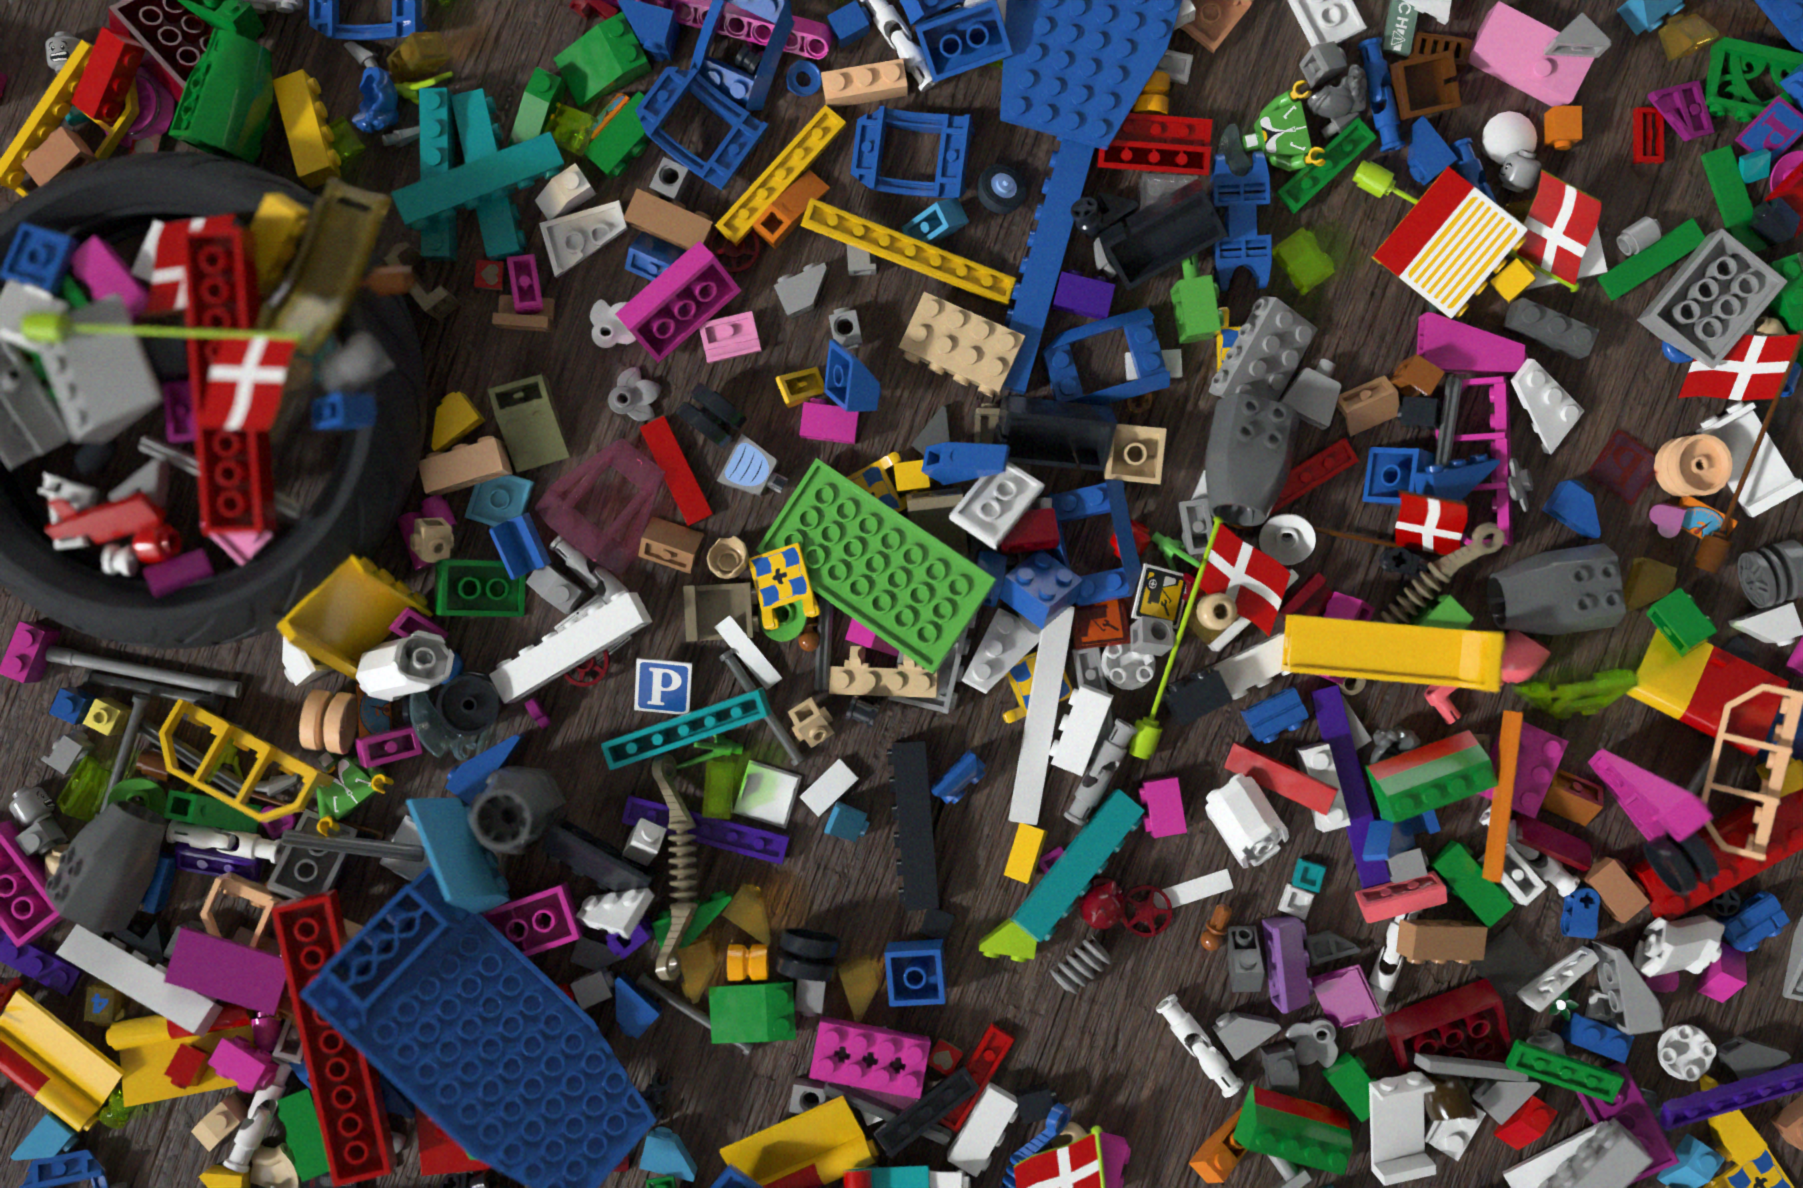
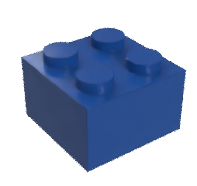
[999,550,1083,630]
[884,939,948,1007]

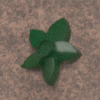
[1549,988,1581,1021]

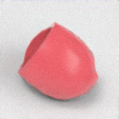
[1502,630,1551,683]

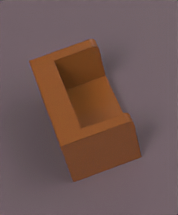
[1389,354,1445,397]

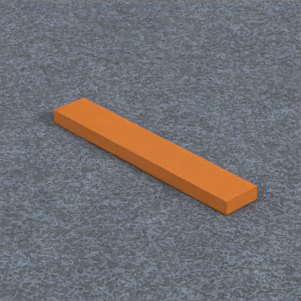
[1482,710,1523,883]

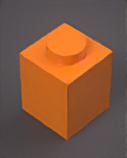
[1544,106,1582,150]

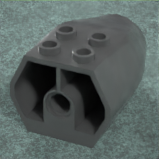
[1205,392,1300,526]
[1487,543,1626,635]
[467,764,567,854]
[45,799,170,932]

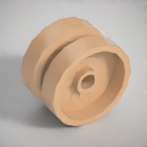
[1654,434,1733,497]
[300,689,358,754]

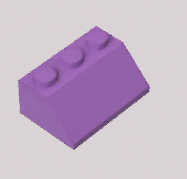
[1262,916,1313,1013]

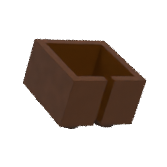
[1389,50,1461,121]

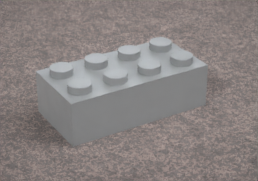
[1538,1117,1652,1188]

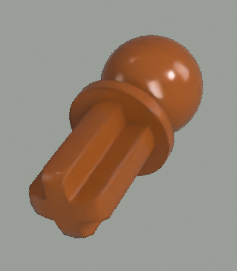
[798,617,819,652]
[1200,903,1232,951]

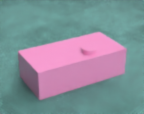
[1468,1,1594,107]

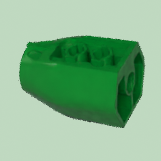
[168,28,273,164]

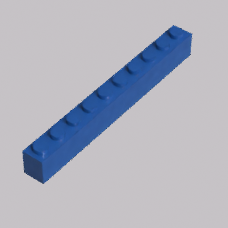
[1002,137,1095,395]

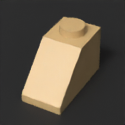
[191,1093,249,1152]

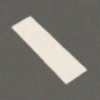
[714,615,782,690]
[1153,869,1233,909]

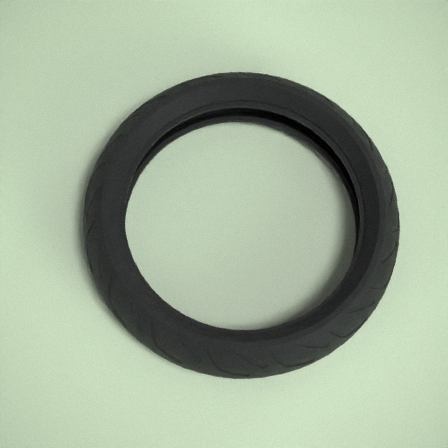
[0,152,427,649]

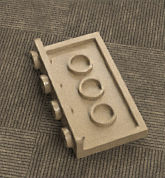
[899,292,1025,397]

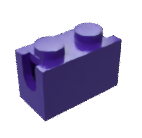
[1051,270,1115,320]
[606,912,654,959]

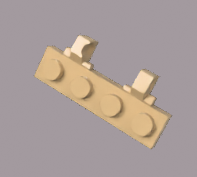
[829,646,940,698]

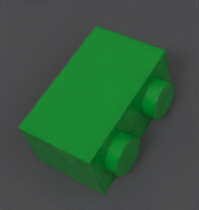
[1646,588,1717,657]
[1321,1051,1378,1122]

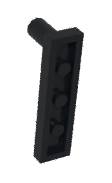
[873,1065,980,1158]

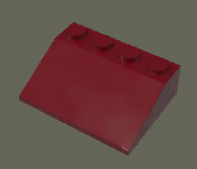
[108,0,214,102]
[1383,978,1512,1077]

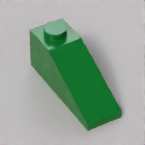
[507,66,568,148]

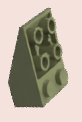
[488,374,570,473]

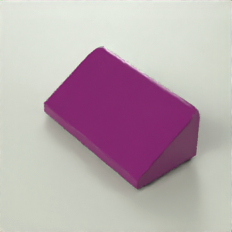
[143,549,214,598]

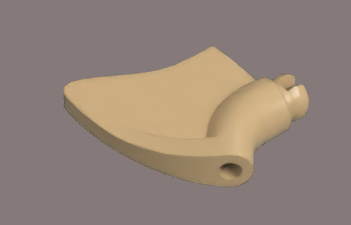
[250,1143,301,1188]

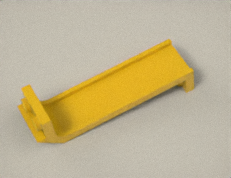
[1281,615,1505,692]

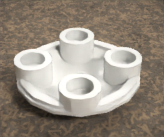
[1481,111,1537,165]
[1101,637,1156,690]
[1657,1024,1716,1081]

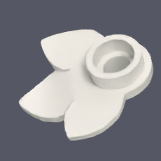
[590,299,636,348]

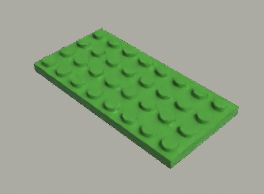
[756,458,998,674]

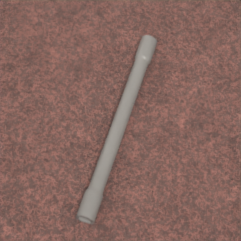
[46,645,242,698]

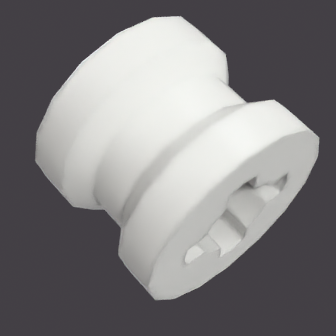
[103,544,139,575]

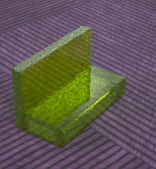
[56,755,113,822]

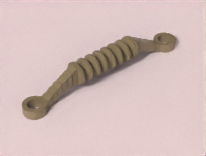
[1336,523,1505,695]
[652,754,698,980]

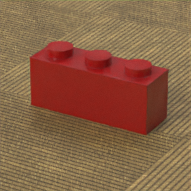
[71,26,147,124]

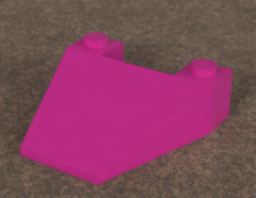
[1588,749,1712,842]

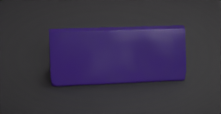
[175,842,263,883]

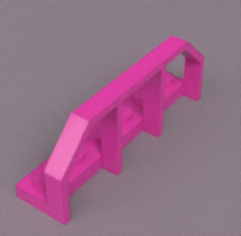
[1436,376,1513,546]

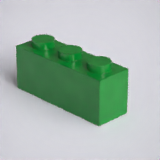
[583,91,667,181]
[1428,840,1514,928]
[277,1088,330,1182]

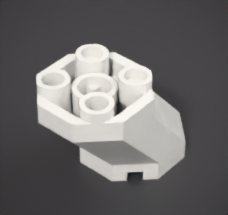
[356,630,454,702]
[1205,773,1289,868]
[1633,914,1725,977]

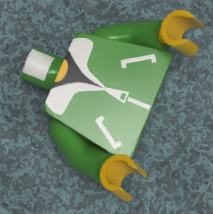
[1242,81,1326,171]
[316,751,394,837]

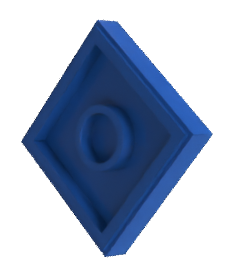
[0,223,79,295]

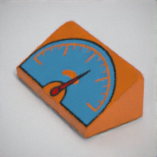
[583,93,630,142]
[1677,496,1738,539]
[356,684,392,737]

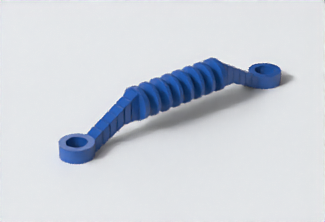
[999,1103,1071,1188]

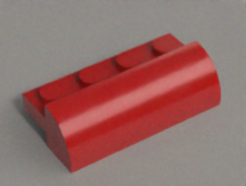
[1096,113,1213,176]

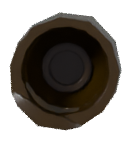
[1424,1072,1478,1121]

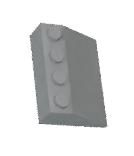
[1637,229,1788,369]
[36,293,163,443]

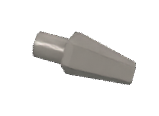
[344,41,379,67]
[1320,112,1360,139]
[382,126,420,147]
[1093,237,1118,279]
[255,773,300,797]

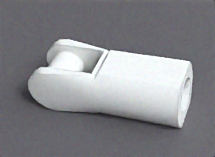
[38,474,99,508]

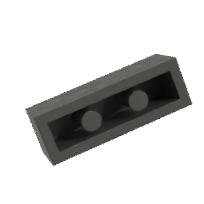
[1501,297,1599,360]

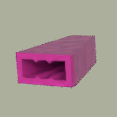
[1417,312,1528,376]

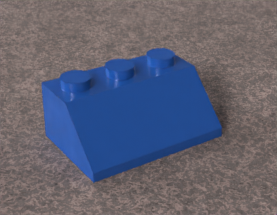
[915,0,1013,83]

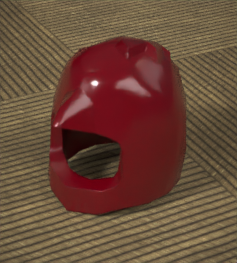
[1078,876,1125,930]

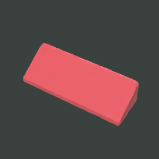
[1355,871,1447,923]

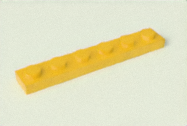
[715,105,846,246]

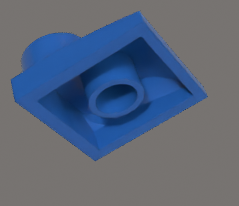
[931,749,986,804]

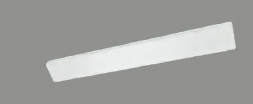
[1008,606,1075,825]

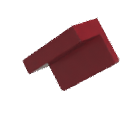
[1000,508,1060,555]
[1277,573,1334,623]

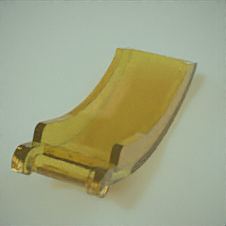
[256,177,390,356]

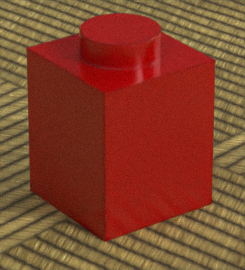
[164,1043,213,1089]

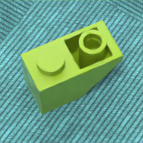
[978,917,1037,962]

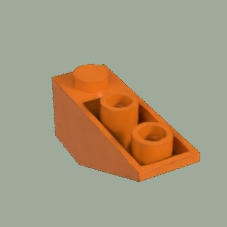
[752,169,830,250]
[1189,1106,1247,1183]

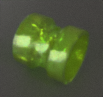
[98,1089,137,1129]

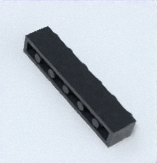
[887,739,939,911]

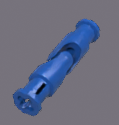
[1357,37,1406,153]
[1449,138,1498,205]

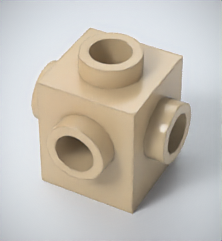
[410,517,454,563]
[788,697,834,748]

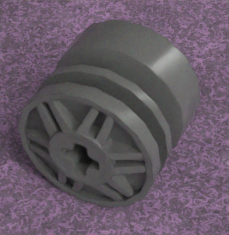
[1737,540,1803,608]

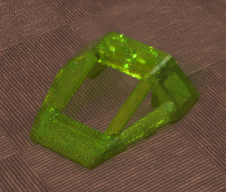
[1512,668,1639,719]

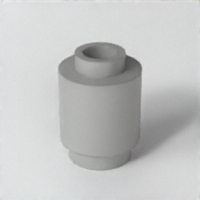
[1616,216,1662,255]

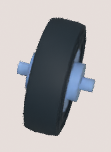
[976,164,1026,214]

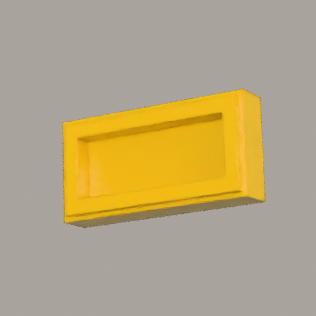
[1004,823,1048,884]

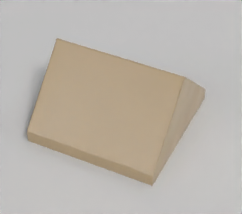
[1104,424,1167,484]

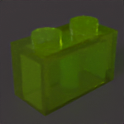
[1272,227,1335,296]
[702,759,738,819]

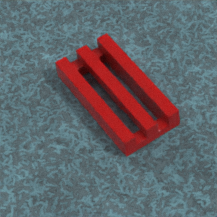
[1633,107,1665,164]

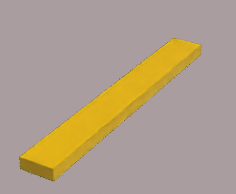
[800,198,1017,306]

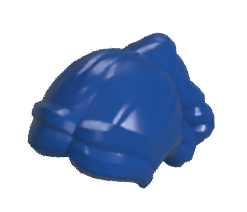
[352,67,399,133]

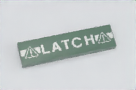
[1381,0,1418,57]

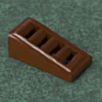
[1407,32,1472,72]

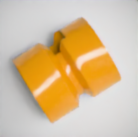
[1132,71,1170,116]
[727,944,769,981]

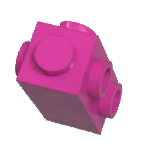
[208,1035,280,1093]

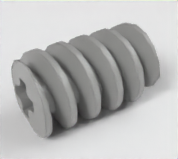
[1049,935,1112,994]

